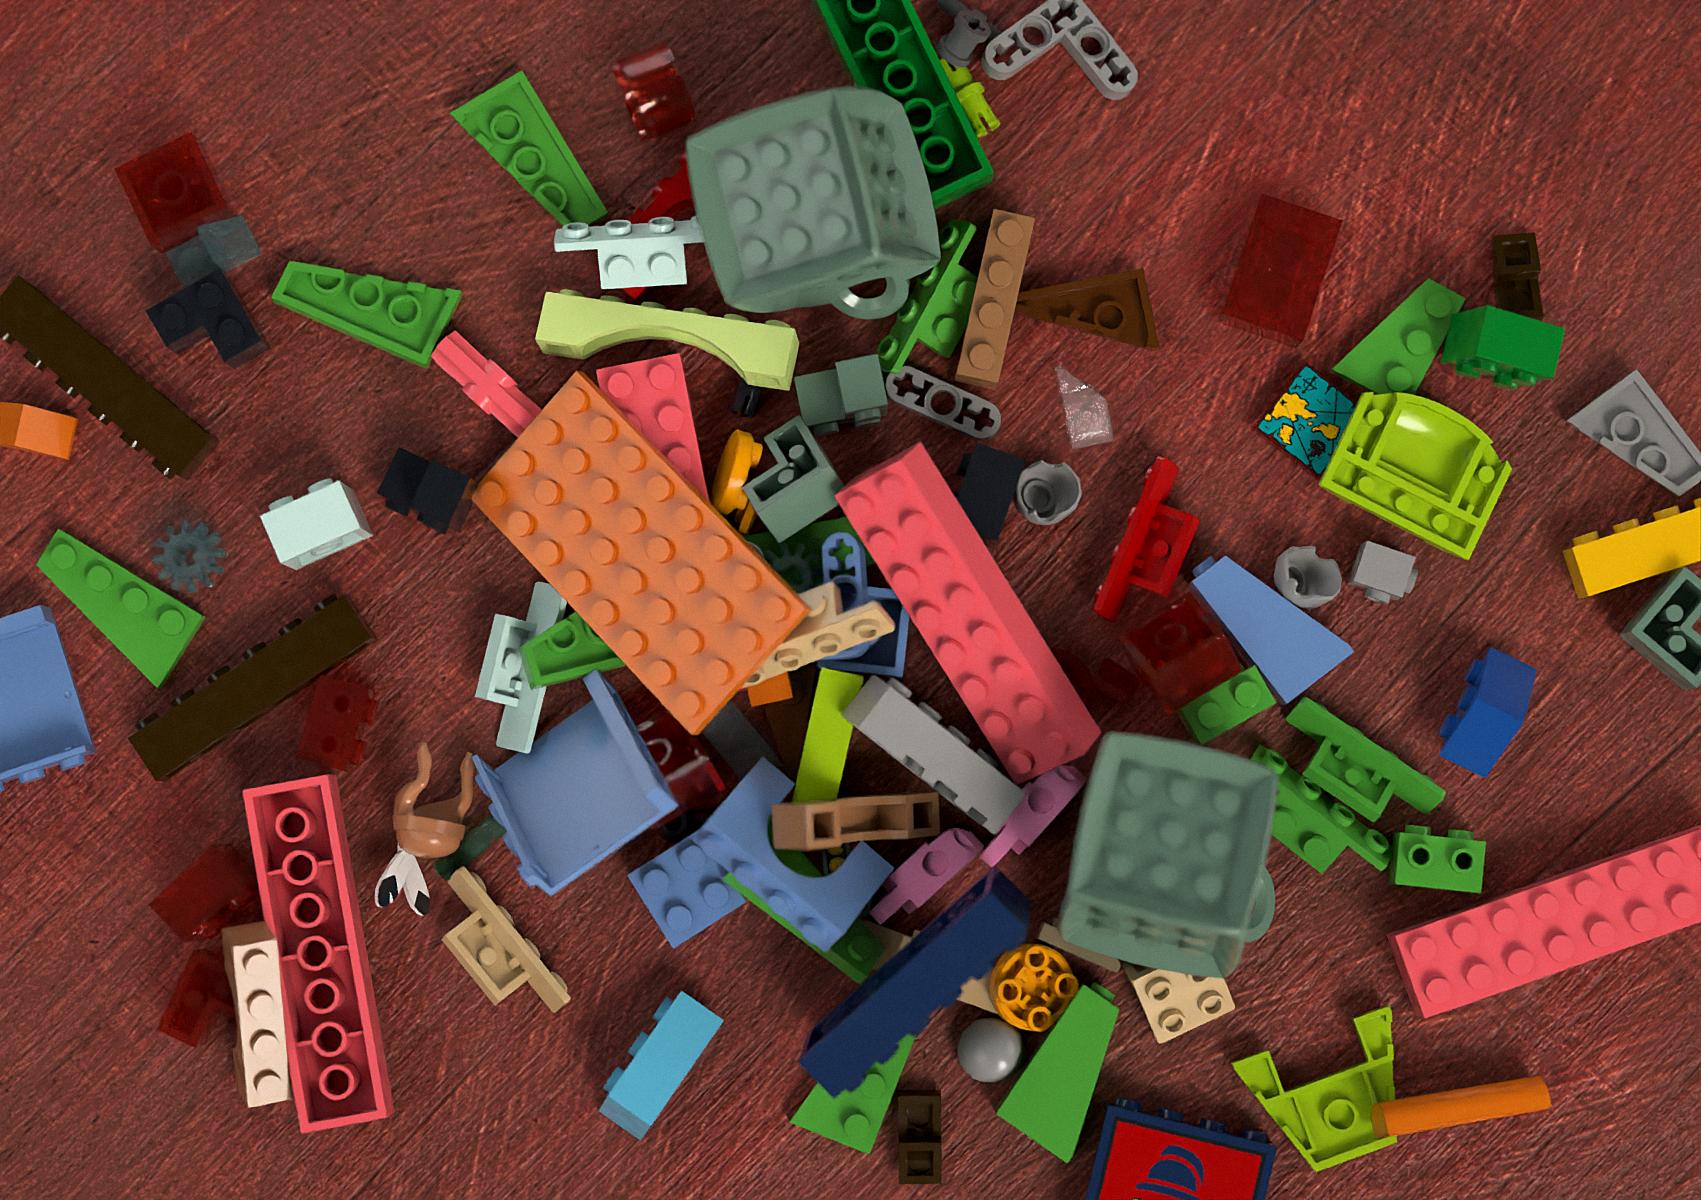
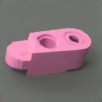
[979,765,1087,868]
[868,828,985,925]

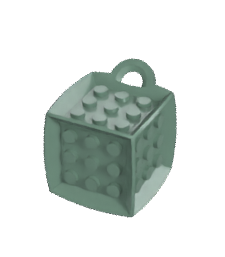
[685,87,941,319]
[1058,732,1279,978]

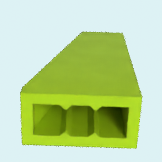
[792,667,864,803]

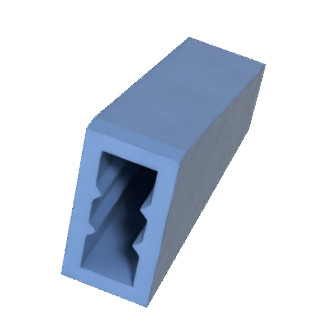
[1188,556,1354,705]

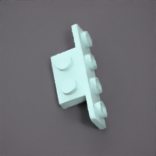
[554,215,704,289]
[475,582,567,754]

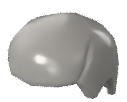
[1013,460,1082,525]
[1274,546,1342,609]
[957,1017,1027,1083]

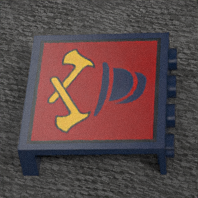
[1085,1097,1277,1200]

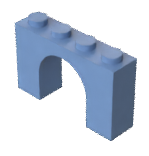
[692,756,894,953]

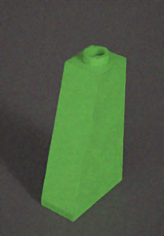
[994,981,1119,1163]

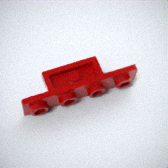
[1093,455,1200,623]

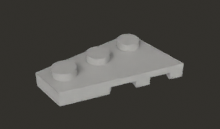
[1566,369,1701,497]

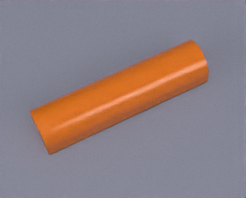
[1371,1075,1552,1138]

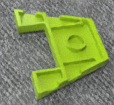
[1230,1005,1397,1172]

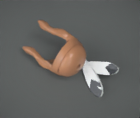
[374,742,475,916]

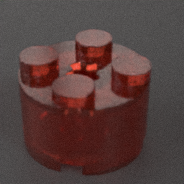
[610,42,696,142]

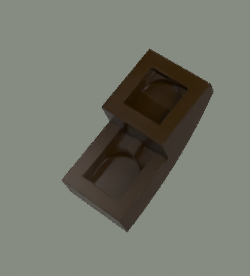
[1492,232,1544,321]
[898,1090,942,1184]

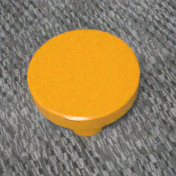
[711,429,763,515]
[989,943,1079,1032]

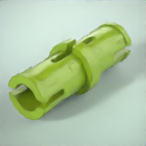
[940,58,1001,138]

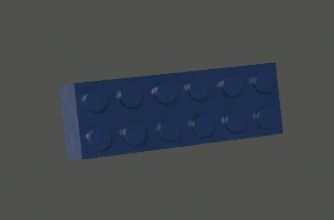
[798,865,1032,1099]

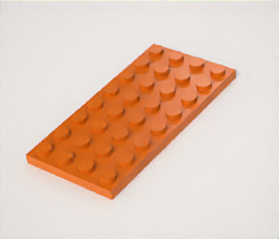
[471,371,812,735]

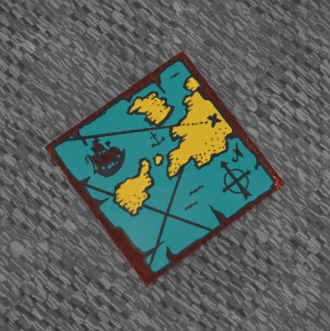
[1251,361,1357,481]

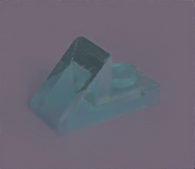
[166,215,263,288]

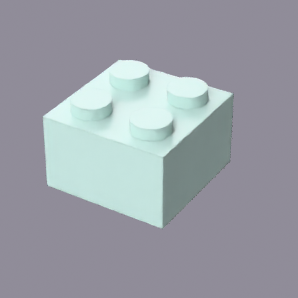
[260,478,373,570]

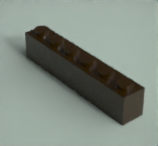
[0,275,220,481]
[128,594,378,782]

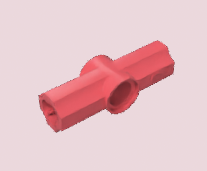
[431,330,542,438]

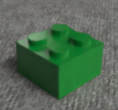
[1441,305,1565,390]

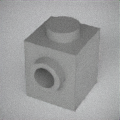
[1347,541,1418,604]

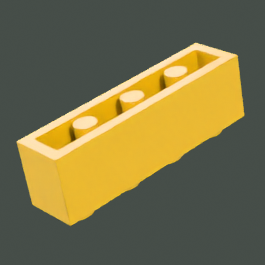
[1562,498,1701,599]

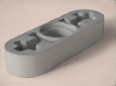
[886,366,1001,441]

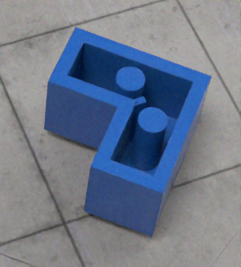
[1438,647,1537,778]

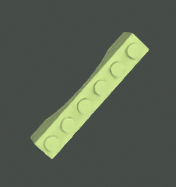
[535,289,799,391]

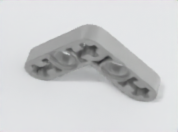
[981,0,1138,100]

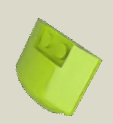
[1318,392,1512,560]

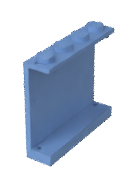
[0,605,97,792]
[472,669,679,896]

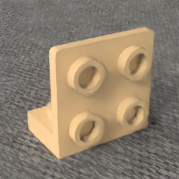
[1119,959,1235,1044]

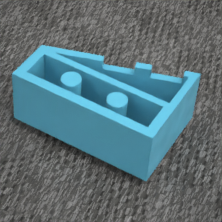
[599,990,724,1141]

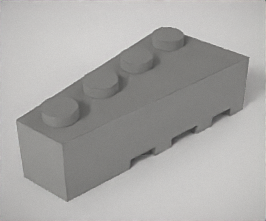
[841,675,1026,835]

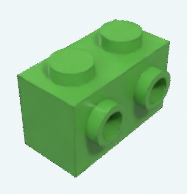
[1175,663,1276,745]
[1388,825,1486,893]

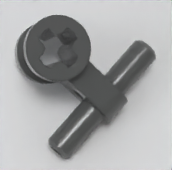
[936,0,1002,68]

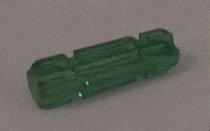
[433,814,507,881]

